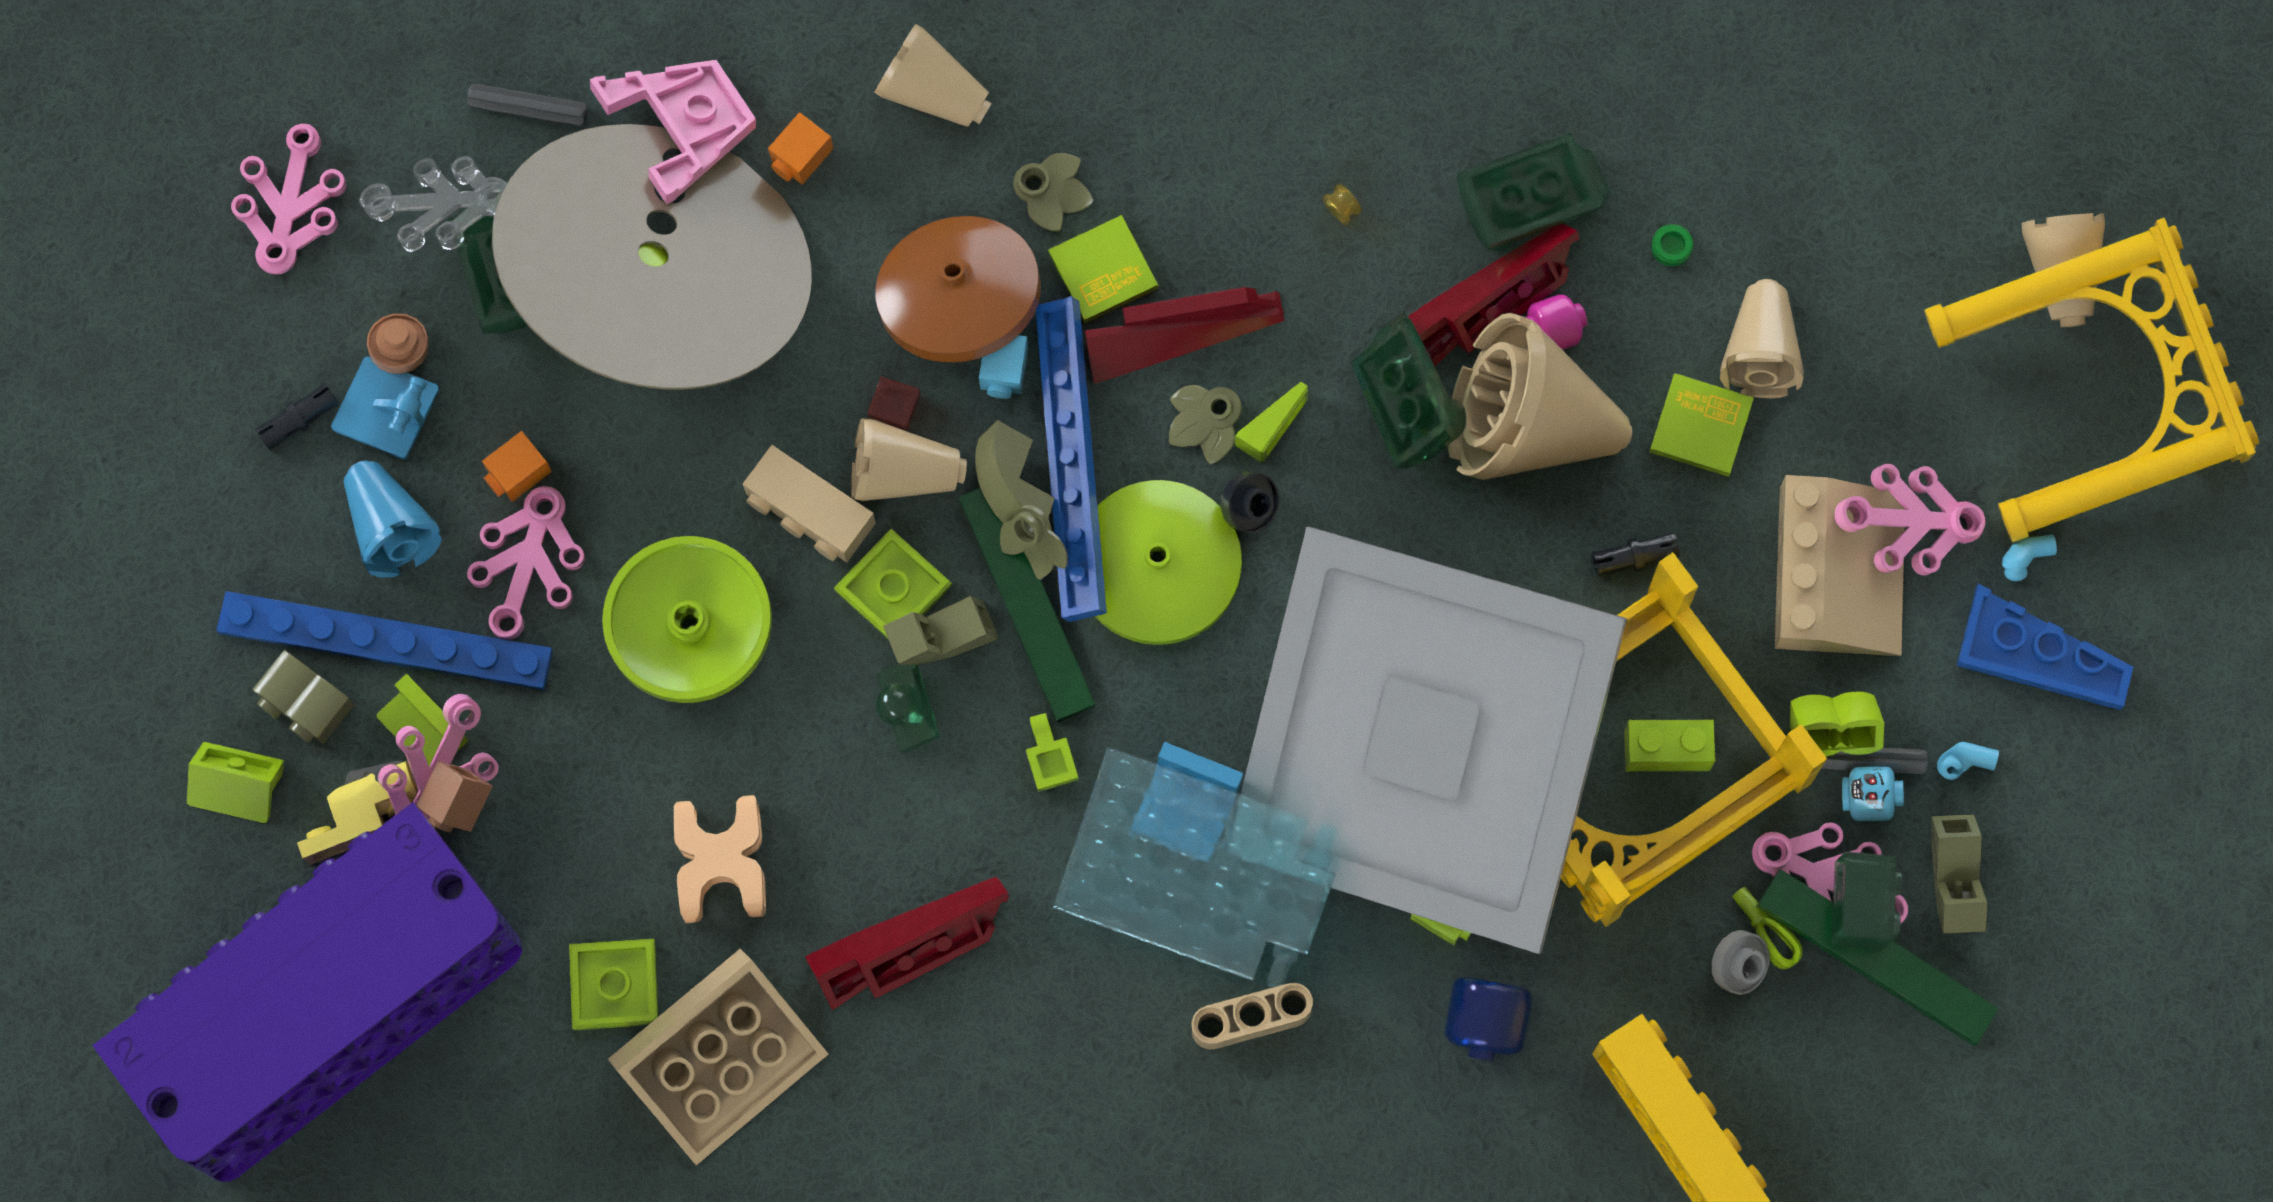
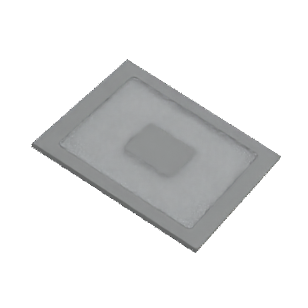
[1226,527,1627,954]

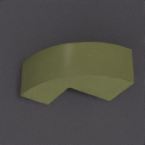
[975,420,1055,524]
[883,596,999,665]
[1931,815,1987,933]

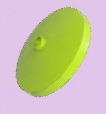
[1095,480,1242,645]
[602,536,772,703]

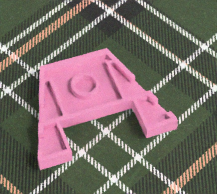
[590,60,756,205]

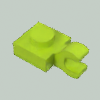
[1026,713,1078,792]

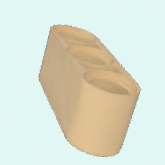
[1191,983,1313,1049]

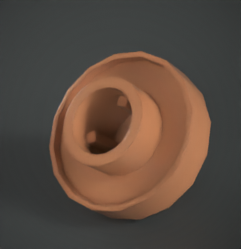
[367,314,429,374]

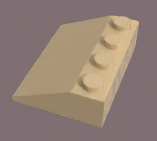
[1775,475,1905,656]
[608,949,828,1165]

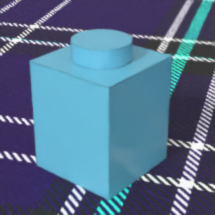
[979,335,1028,399]

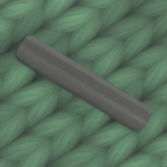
[467,83,587,126]
[1821,747,1928,774]

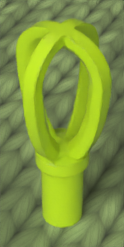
[1732,887,1802,969]

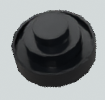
[1221,471,1279,533]

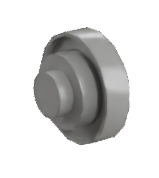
[1712,930,1769,995]

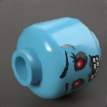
[1842,767,1904,821]

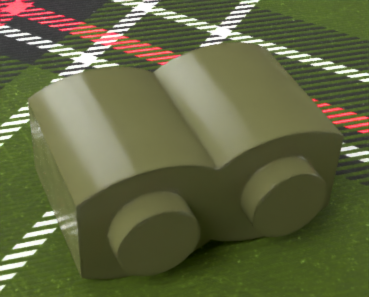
[252,650,354,744]

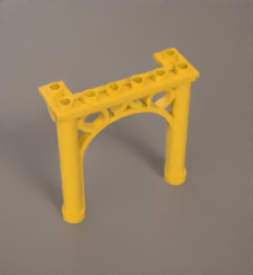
[1924,217,2259,543]

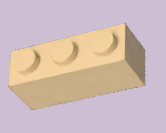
[743,445,876,562]

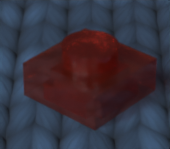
[867,376,921,431]

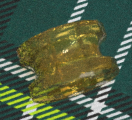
[1322,184,1362,225]

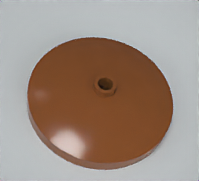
[875,216,1041,363]

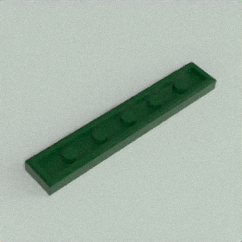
[959,488,1095,723]
[1756,869,1999,1046]

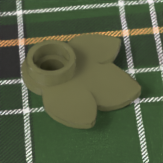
[1013,153,1093,232]
[1169,385,1242,464]
[1000,505,1068,580]

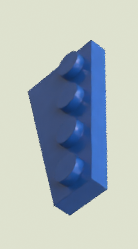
[1956,583,2133,710]

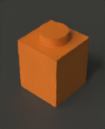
[768,112,834,185]
[482,431,552,502]

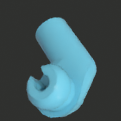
[2002,534,2057,581]

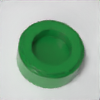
[1651,224,1693,267]

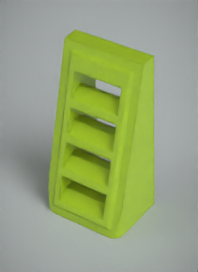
[1235,382,1308,462]

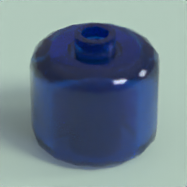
[1444,977,1533,1061]

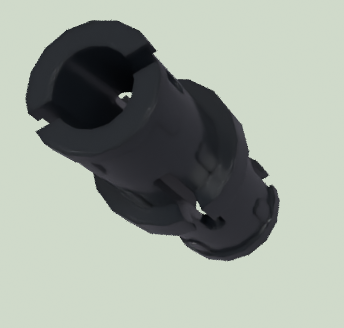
[255,383,339,451]
[1591,532,1680,578]

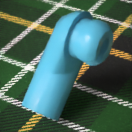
[1937,742,1999,780]

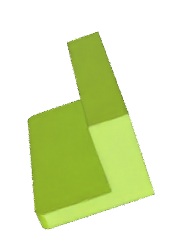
[377,674,469,766]
[187,742,284,823]

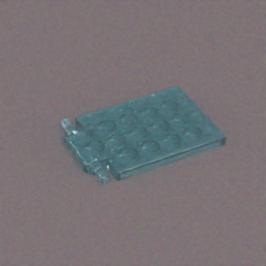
[1053,747,1337,987]

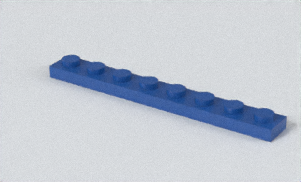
[1036,296,1107,622]
[216,591,553,691]

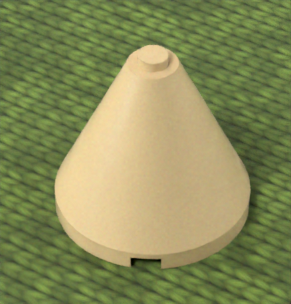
[1447,313,1632,480]

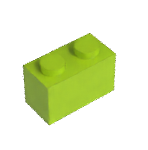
[1624,720,1715,771]

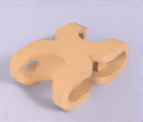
[674,795,766,923]

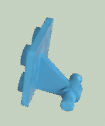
[331,357,440,460]

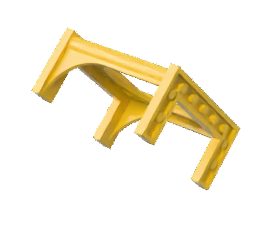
[1561,553,1827,927]

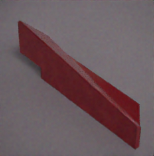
[1392,223,1579,372]
[1085,287,1284,384]
[805,877,1009,1010]

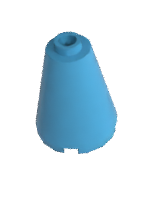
[343,461,442,578]

